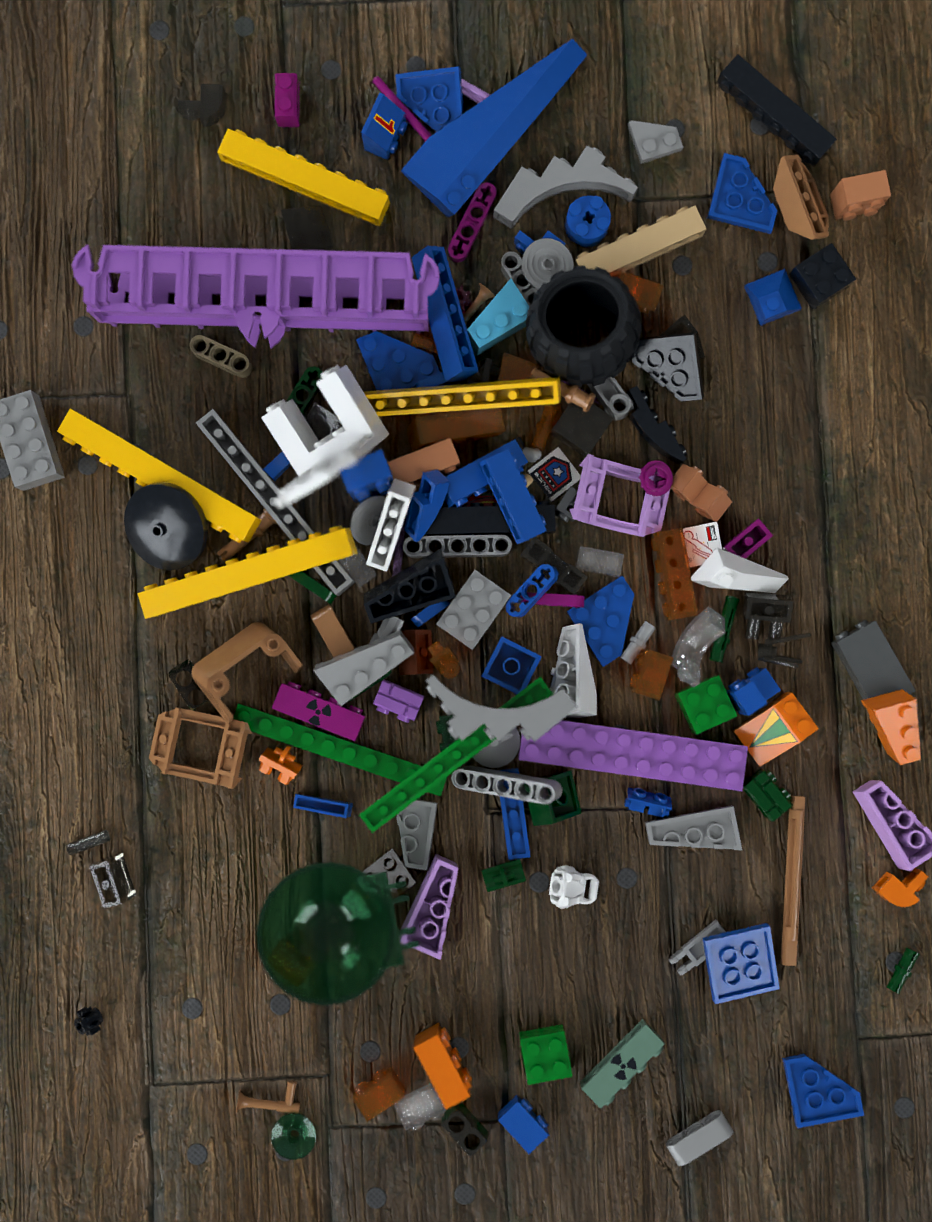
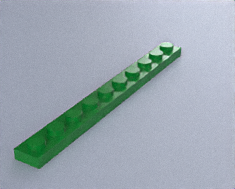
[359,677,554,833]
[233,703,447,797]

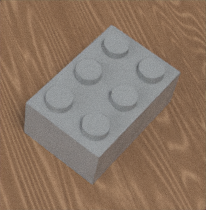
[436,570,511,650]

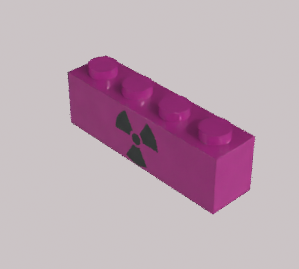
[272,681,366,741]

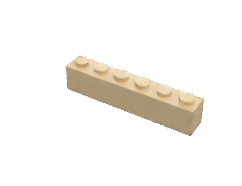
[574,205,706,277]

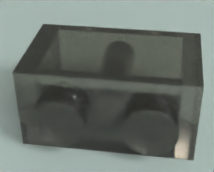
[89,853,136,909]

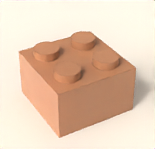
[830,170,891,221]

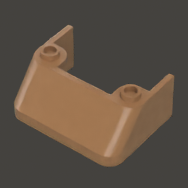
[192,622,303,724]

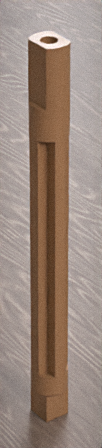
[781,795,805,966]

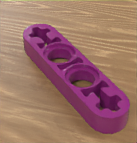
[448,182,496,263]

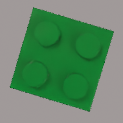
[674,675,737,735]
[519,1024,573,1085]

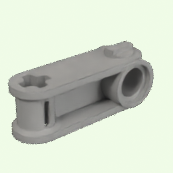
[587,377,635,421]

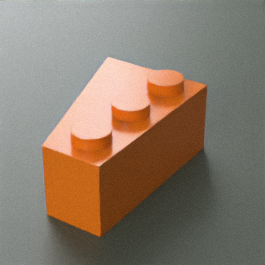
[861,689,921,765]

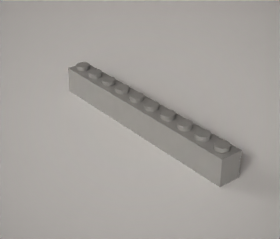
[196,409,356,596]

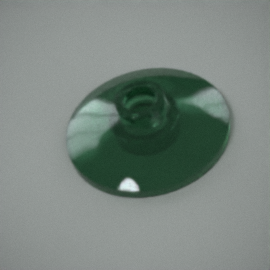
[271,1113,316,1160]

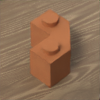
[670,464,732,522]

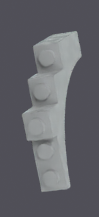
[493,146,638,229]
[426,675,578,742]

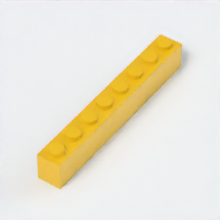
[217,129,390,227]

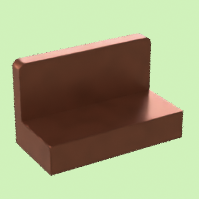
[399,630,433,675]

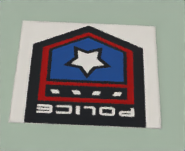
[528,447,581,502]

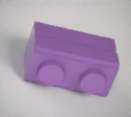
[373,679,425,723]

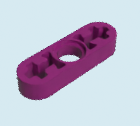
[520,592,585,608]

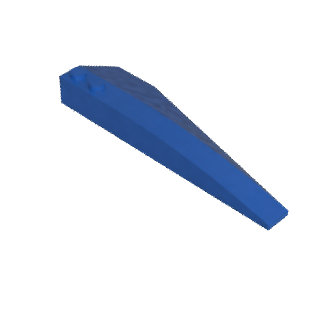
[400,39,587,217]

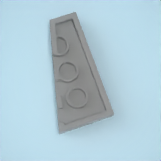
[645,805,742,850]

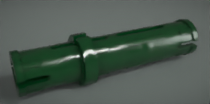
[709,596,740,663]

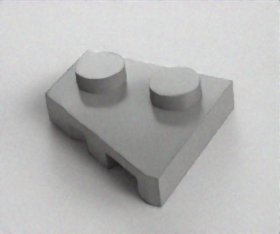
[628,121,683,164]

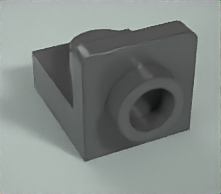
[555,487,577,523]

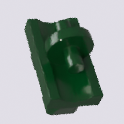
[481,859,526,892]

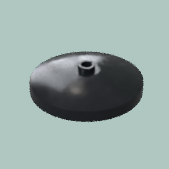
[124,482,208,570]

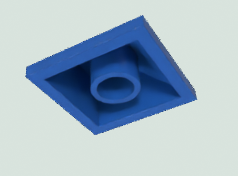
[744,269,802,326]

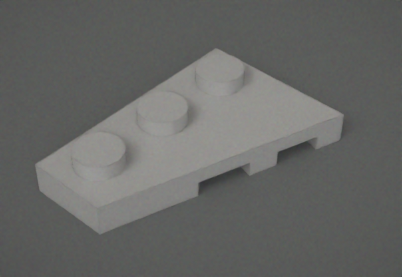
[396,800,438,870]

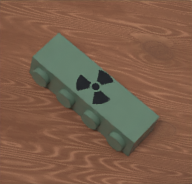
[580,1019,665,1109]

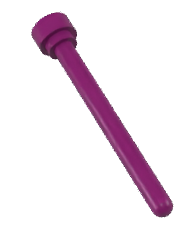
[373,76,432,141]

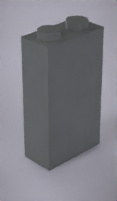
[831,619,916,700]

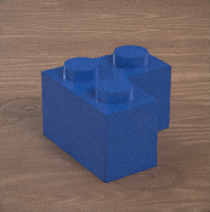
[726,667,781,716]

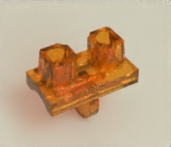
[428,641,460,679]

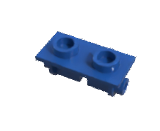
[624,787,672,818]

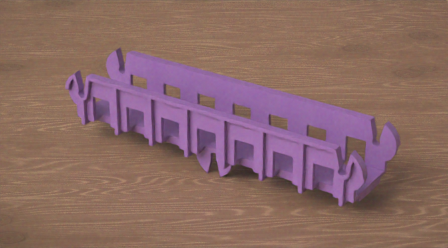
[72,245,440,349]

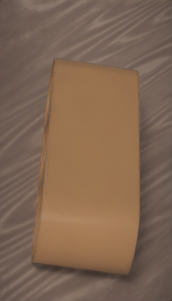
[310,604,355,657]

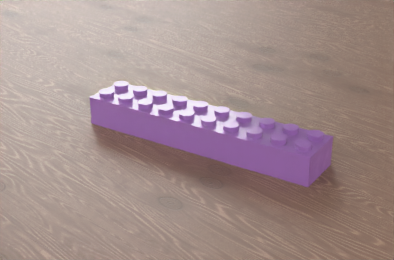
[518,720,748,791]

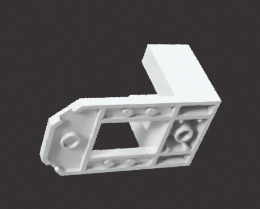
[261,365,389,508]

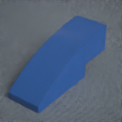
[404,470,450,542]

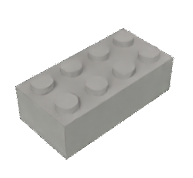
[0,390,65,491]

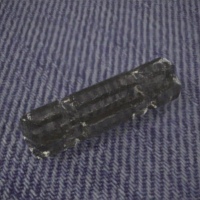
[66,830,111,855]

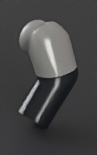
[513,437,541,463]

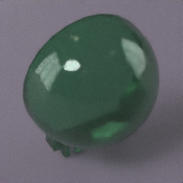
[256,862,419,1006]

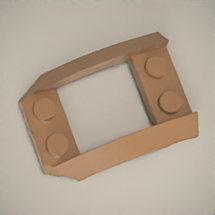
[149,707,252,789]

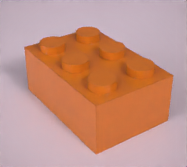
[413,1023,472,1110]

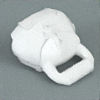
[549,865,599,909]

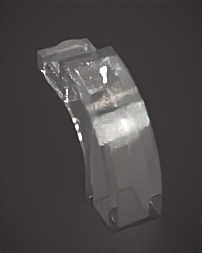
[671,607,725,687]

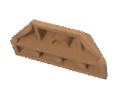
[773,155,829,240]

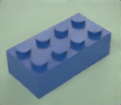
[340,450,393,503]

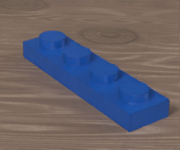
[499,768,531,860]

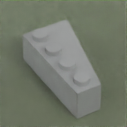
[314,630,414,706]

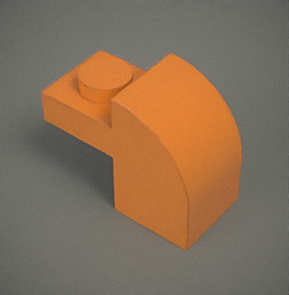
[872,868,928,907]

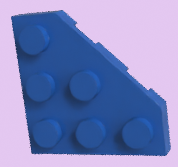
[395,66,464,132]
[707,153,777,234]
[356,331,440,390]
[566,576,634,667]
[782,1054,864,1128]

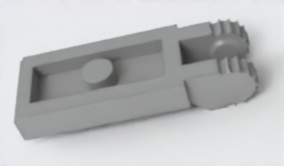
[668,920,726,975]

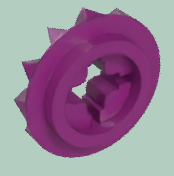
[638,460,673,496]

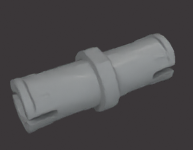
[620,621,656,665]

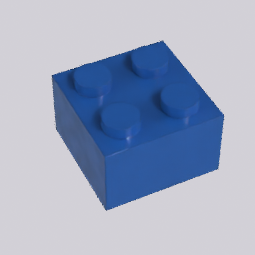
[481,636,542,694]

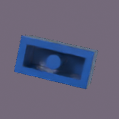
[498,1095,549,1154]

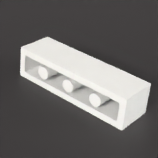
[366,478,416,572]

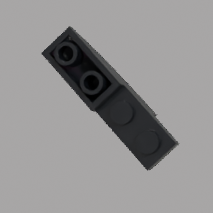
[628,386,687,465]

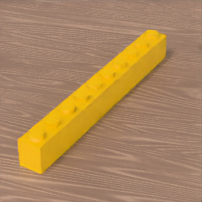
[363,377,561,416]
[57,409,262,543]
[137,525,358,619]

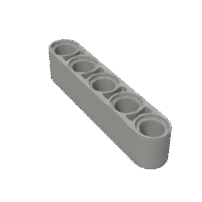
[403,535,512,558]
[451,766,562,804]

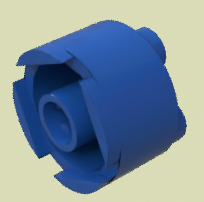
[565,196,611,248]

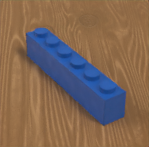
[411,245,479,382]

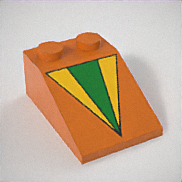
[733,692,819,767]

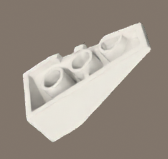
[691,548,789,593]
[550,623,597,718]

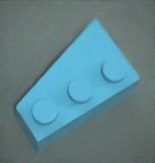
[467,279,529,356]

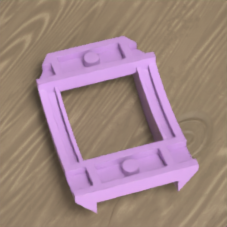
[569,454,670,537]

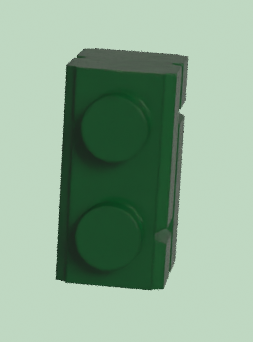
[743,769,793,822]

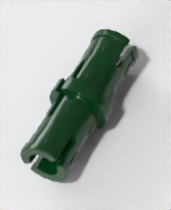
[886,947,920,994]

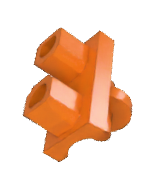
[259,745,303,785]

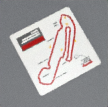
[679,522,722,568]

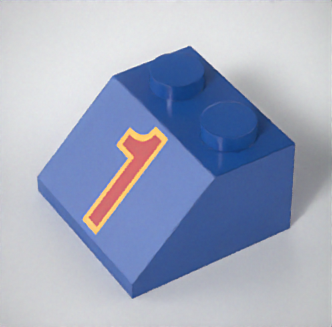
[361,92,408,160]

